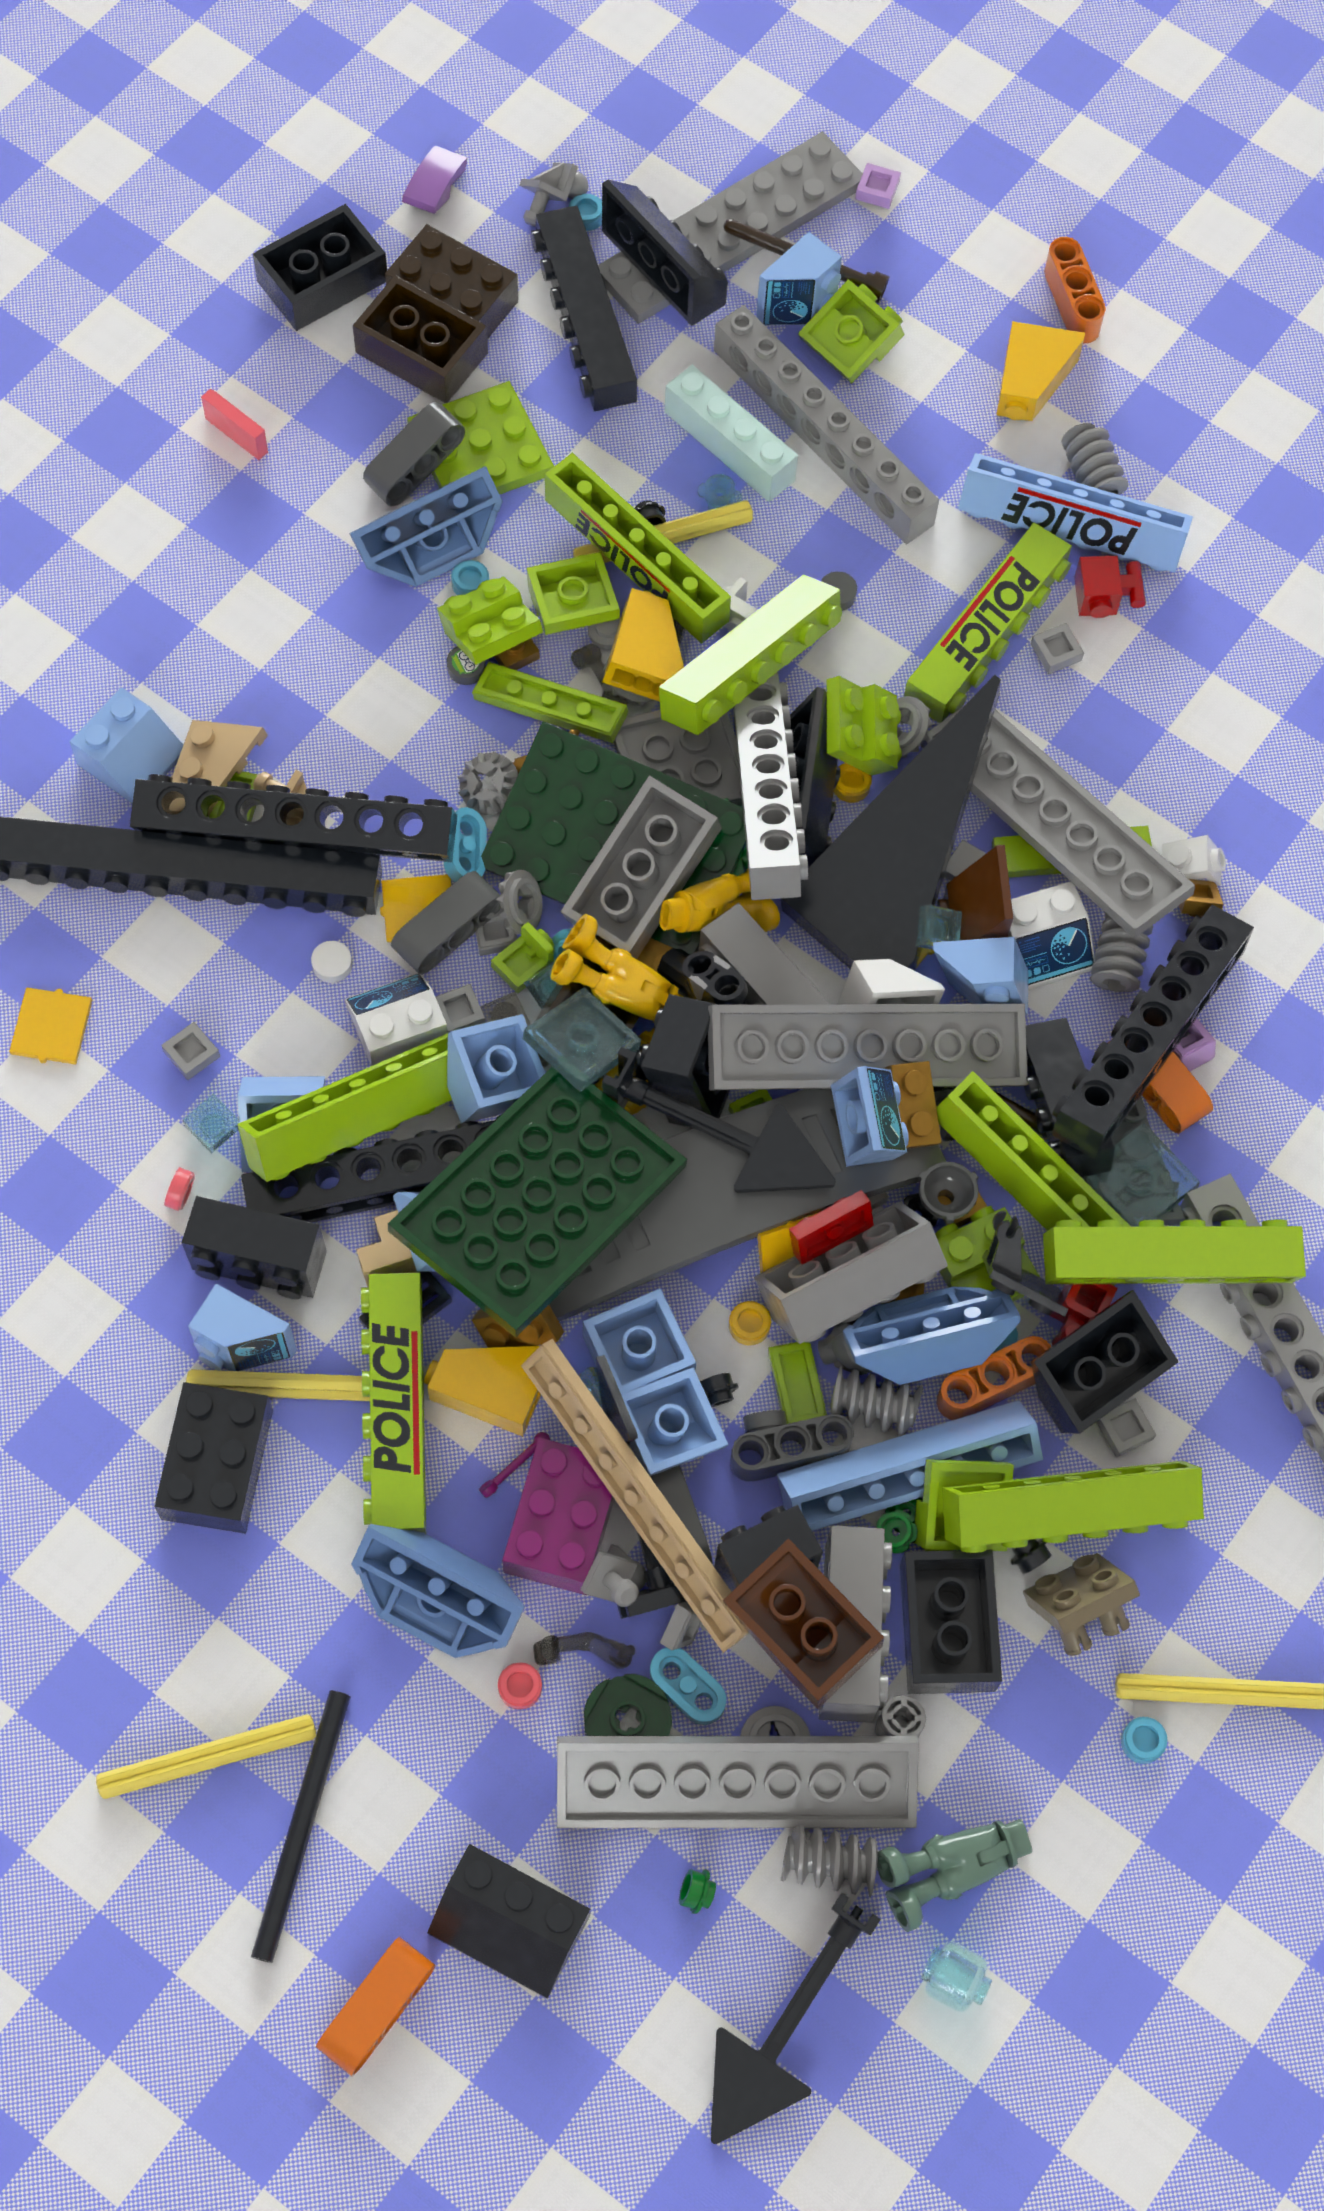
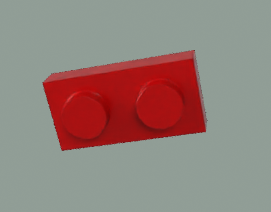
[789,1190,874,1265]

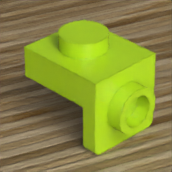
[491,922,555,994]

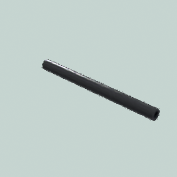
[251,1690,351,1963]

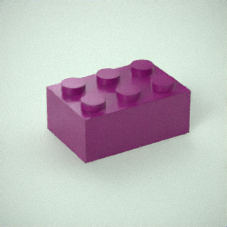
[502,1437,614,1595]

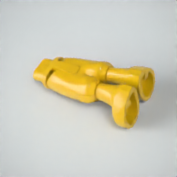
[659,869,780,933]
[551,914,683,1023]

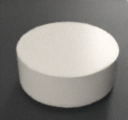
[311,941,352,983]

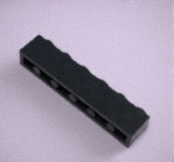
[531,205,637,412]

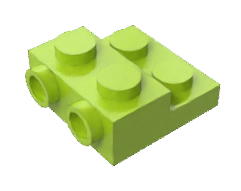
[798,279,905,384]
[527,552,620,635]
[437,576,543,665]
[826,676,902,776]
[935,1206,1040,1302]
[914,1459,1014,1551]

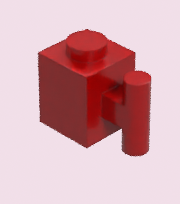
[1074,555,1146,618]
[1050,1284,1118,1346]

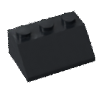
[1031,1290,1179,1434]
[427,1844,591,1999]

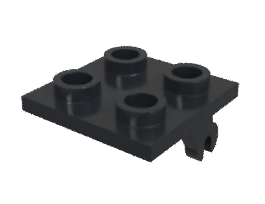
[982,1210,1069,1317]

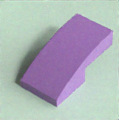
[402,146,467,214]

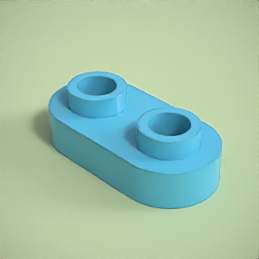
[444,807,487,882]
[650,1647,726,1725]

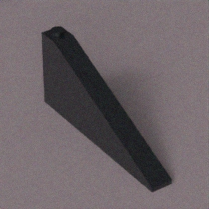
[780,675,1001,971]

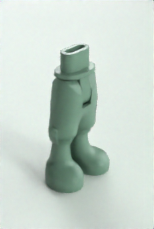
[877,1819,1032,1932]

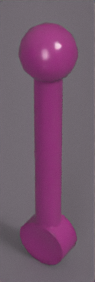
[479,1432,550,1498]

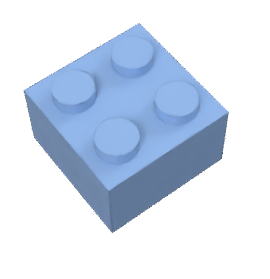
[583,1288,696,1394]

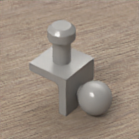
[519,163,589,227]
[580,1544,646,1607]

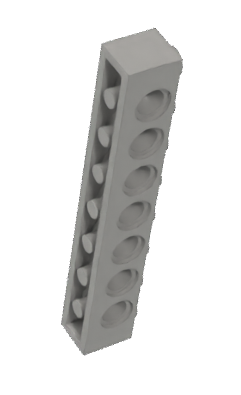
[714,305,939,545]
[733,672,808,900]
[1180,1174,1324,1470]

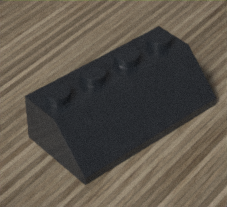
[602,180,728,326]
[787,687,840,868]

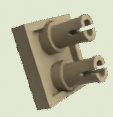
[1023,1553,1140,1656]

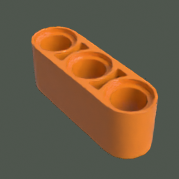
[1044,237,1106,344]
[1108,1040,1213,1134]
[936,1336,1052,1420]
[316,1937,436,2076]

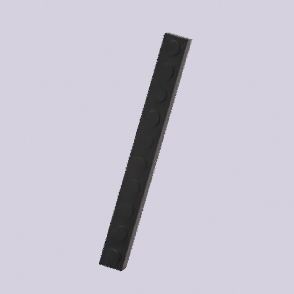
[0,816,382,917]

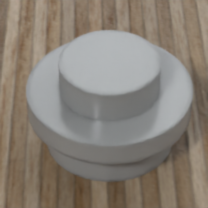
[588,617,621,650]

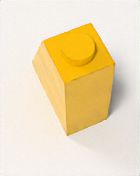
[996,321,1085,421]
[602,588,684,702]
[424,1346,541,1437]

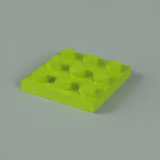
[407,381,554,495]

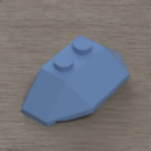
[349,466,503,587]
[843,1286,1021,1385]
[351,1524,525,1658]

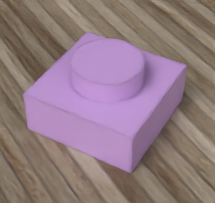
[855,163,901,209]

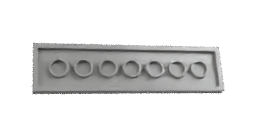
[598,131,863,324]
[921,706,1195,939]
[708,1004,1027,1090]
[557,1736,919,1828]

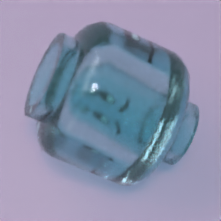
[920,1942,992,2012]

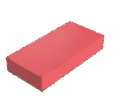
[201,389,268,460]

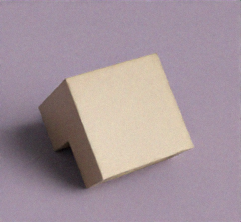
[356,1210,417,1287]

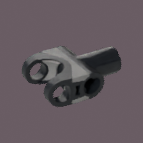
[657,948,748,1005]

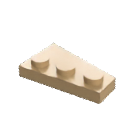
[169,720,268,817]

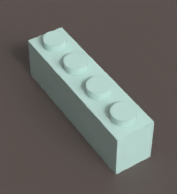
[665,364,798,502]

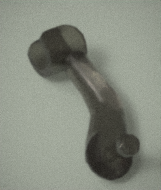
[571,644,627,705]
[533,1632,635,1669]

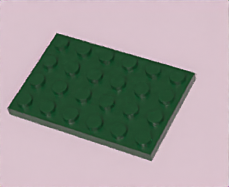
[481,721,746,954]
[388,1059,687,1337]

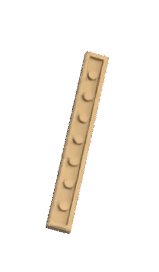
[521,1339,749,1653]

